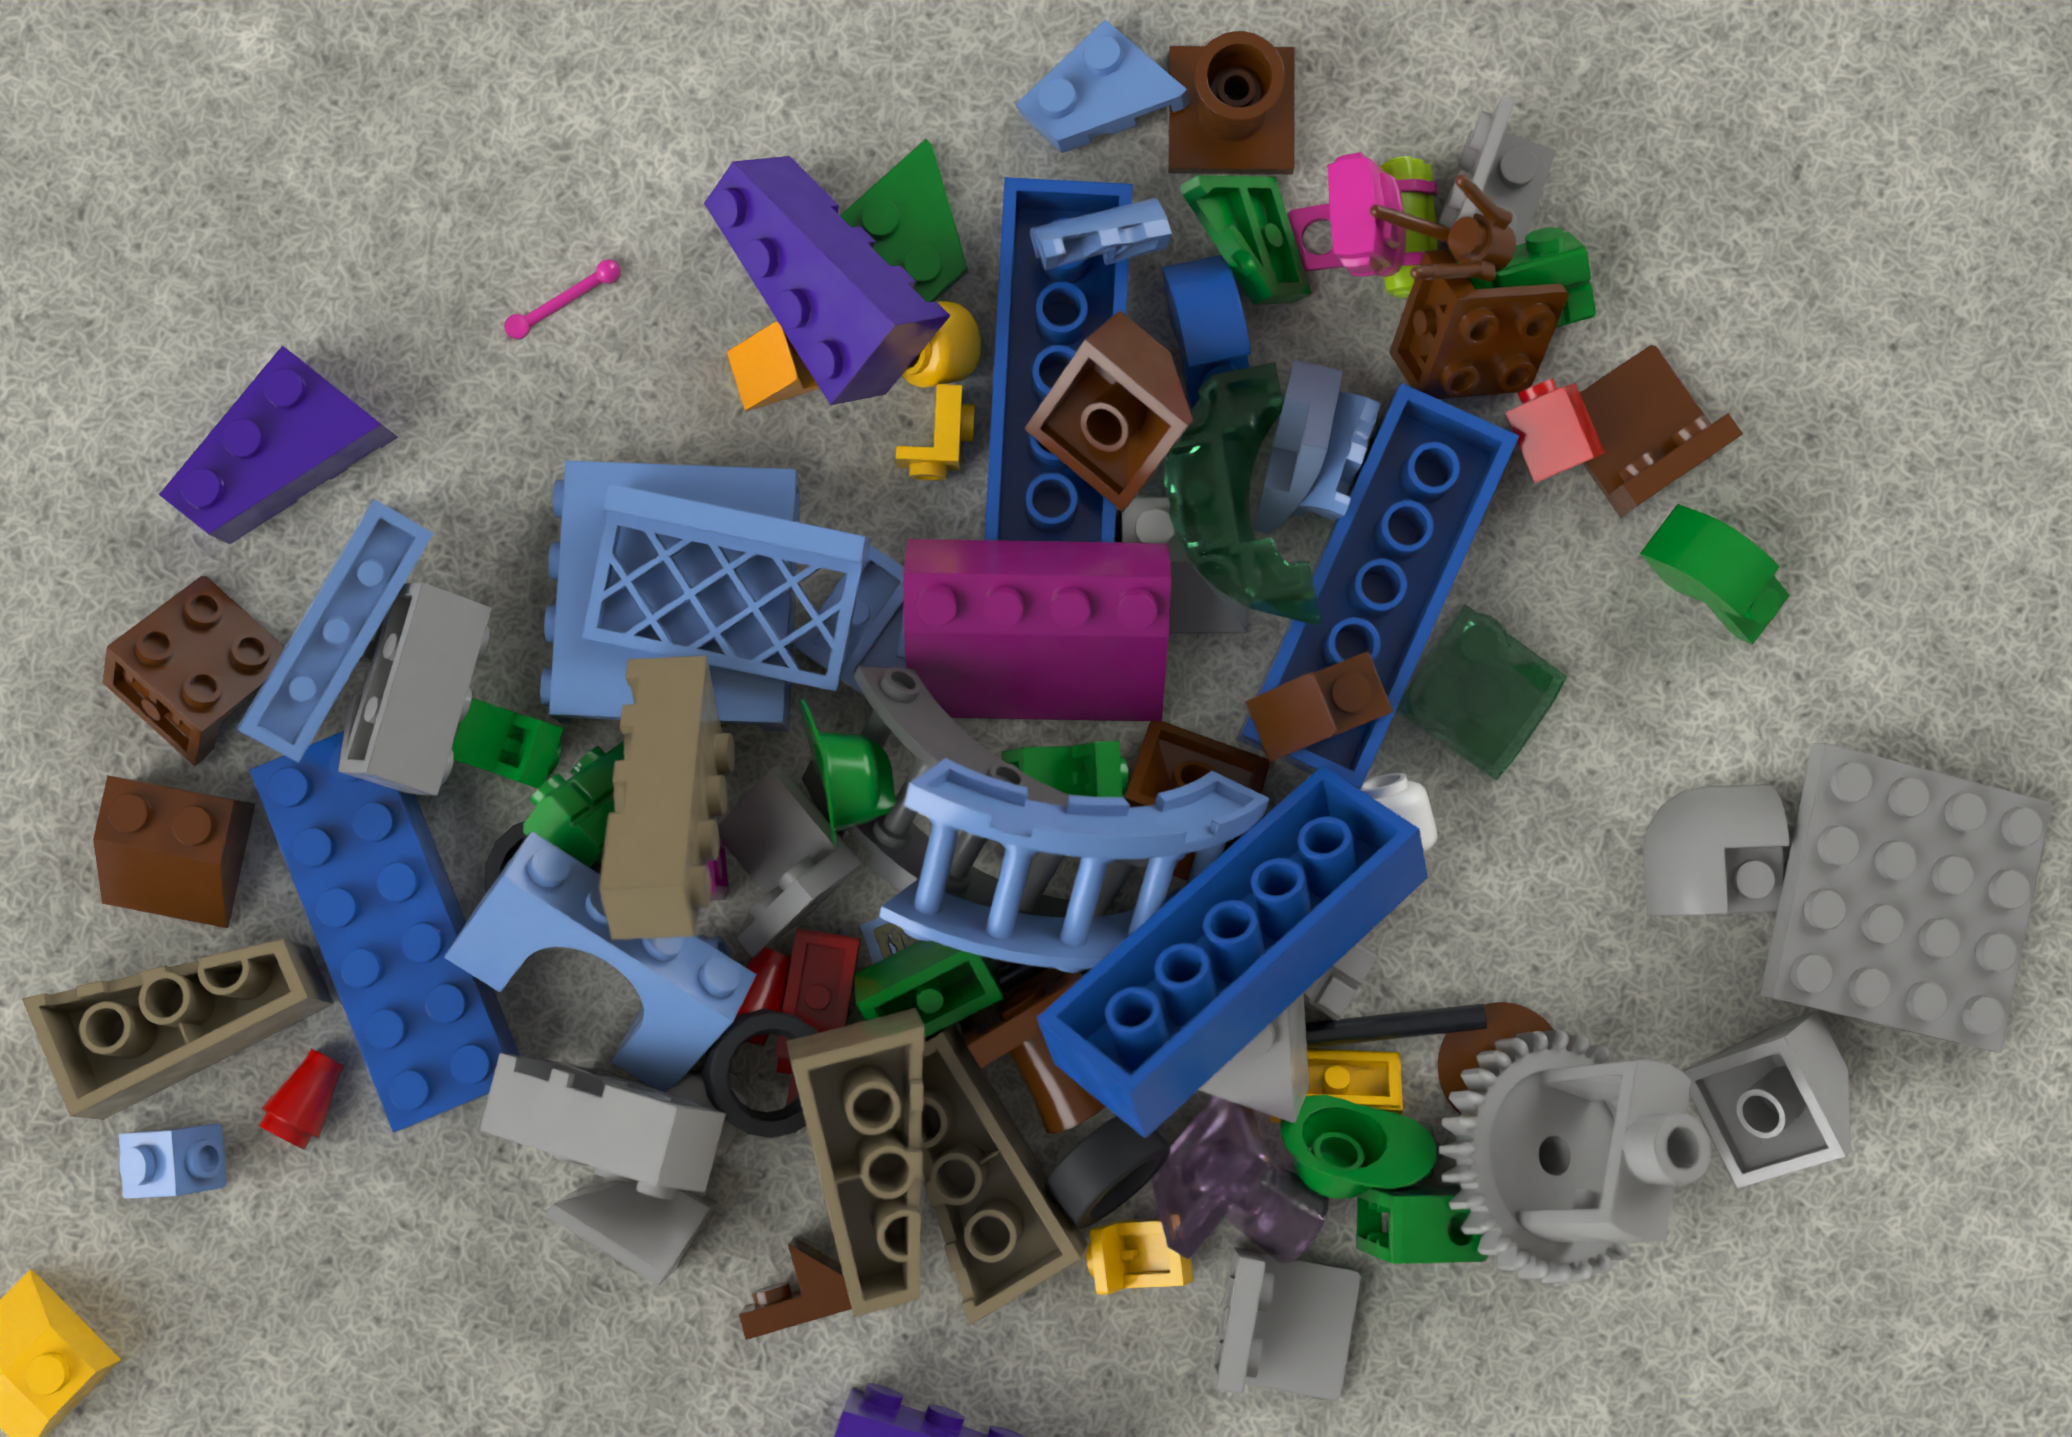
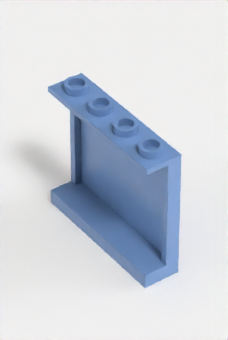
[540,461,801,732]

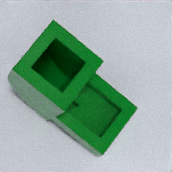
[1640,504,1790,645]
[451,698,564,789]
[1001,741,1128,797]

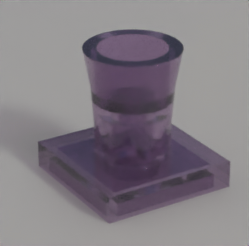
[1151,1096,1329,1264]

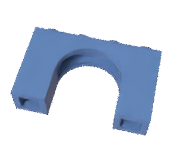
[444,831,756,1092]

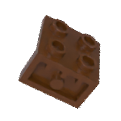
[1389,250,1569,399]
[1580,345,1743,518]
[102,576,285,766]

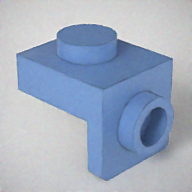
[119,1124,227,1199]

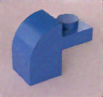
[1162,255,1254,412]

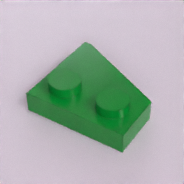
[840,138,968,303]
[1180,175,1312,305]

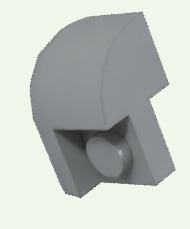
[1643,784,1790,916]

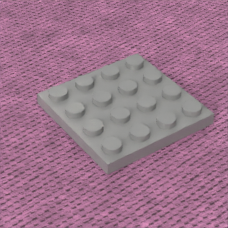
[1760,743,2052,1053]

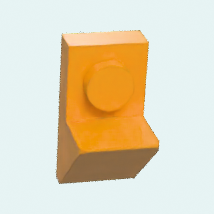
[727,321,820,412]

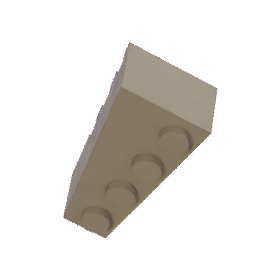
[599,655,735,940]
[22,939,334,1120]
[786,1008,924,1317]
[921,1024,1088,1326]

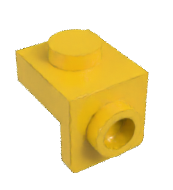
[895,384,975,481]
[1086,1216,1194,1295]

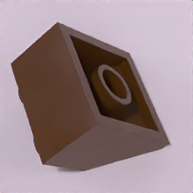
[93,775,256,928]

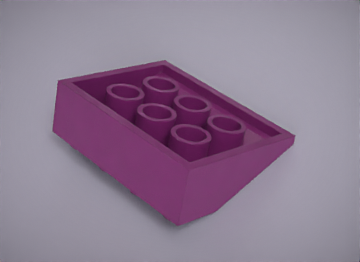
[903,539,1171,722]

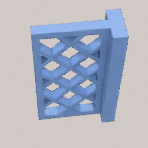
[581,483,872,691]
[237,499,434,763]

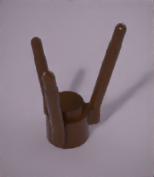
[1370,174,1516,282]

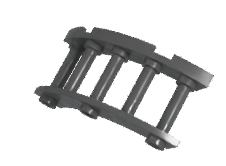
[801,666,1179,918]

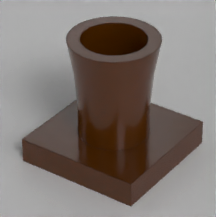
[1168,31,1295,175]
[959,967,1106,1134]

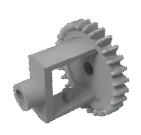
[1439,1030,1711,1283]

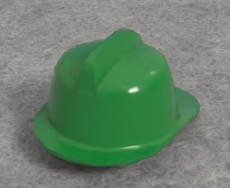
[799,699,896,847]
[1279,1095,1437,1200]

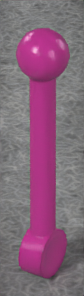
[504,259,621,340]

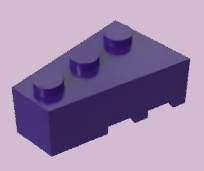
[159,345,398,544]

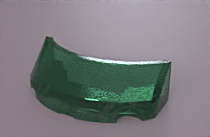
[1164,362,1322,625]

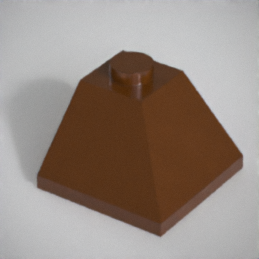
[1024,310,1193,512]
[1124,720,1270,881]

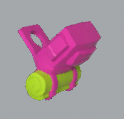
[1287,152,1438,300]

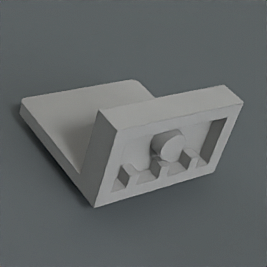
[1437,96,1557,248]
[718,765,862,958]
[1211,1247,1361,1401]

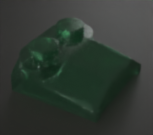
[1395,604,1567,781]

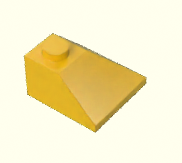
[0,1269,121,1437]

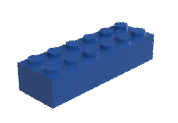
[984,177,1133,542]
[1236,383,1519,789]
[249,731,520,1133]
[1037,765,1428,1139]

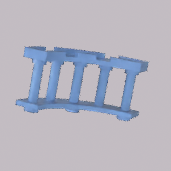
[879,758,1269,973]

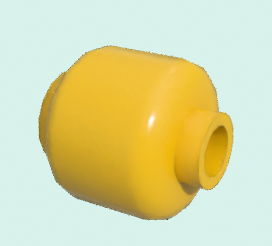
[901,301,982,388]

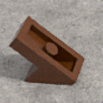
[1244,651,1393,763]
[739,1237,852,1340]

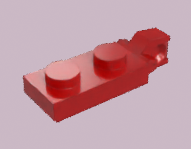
[775,928,861,1106]

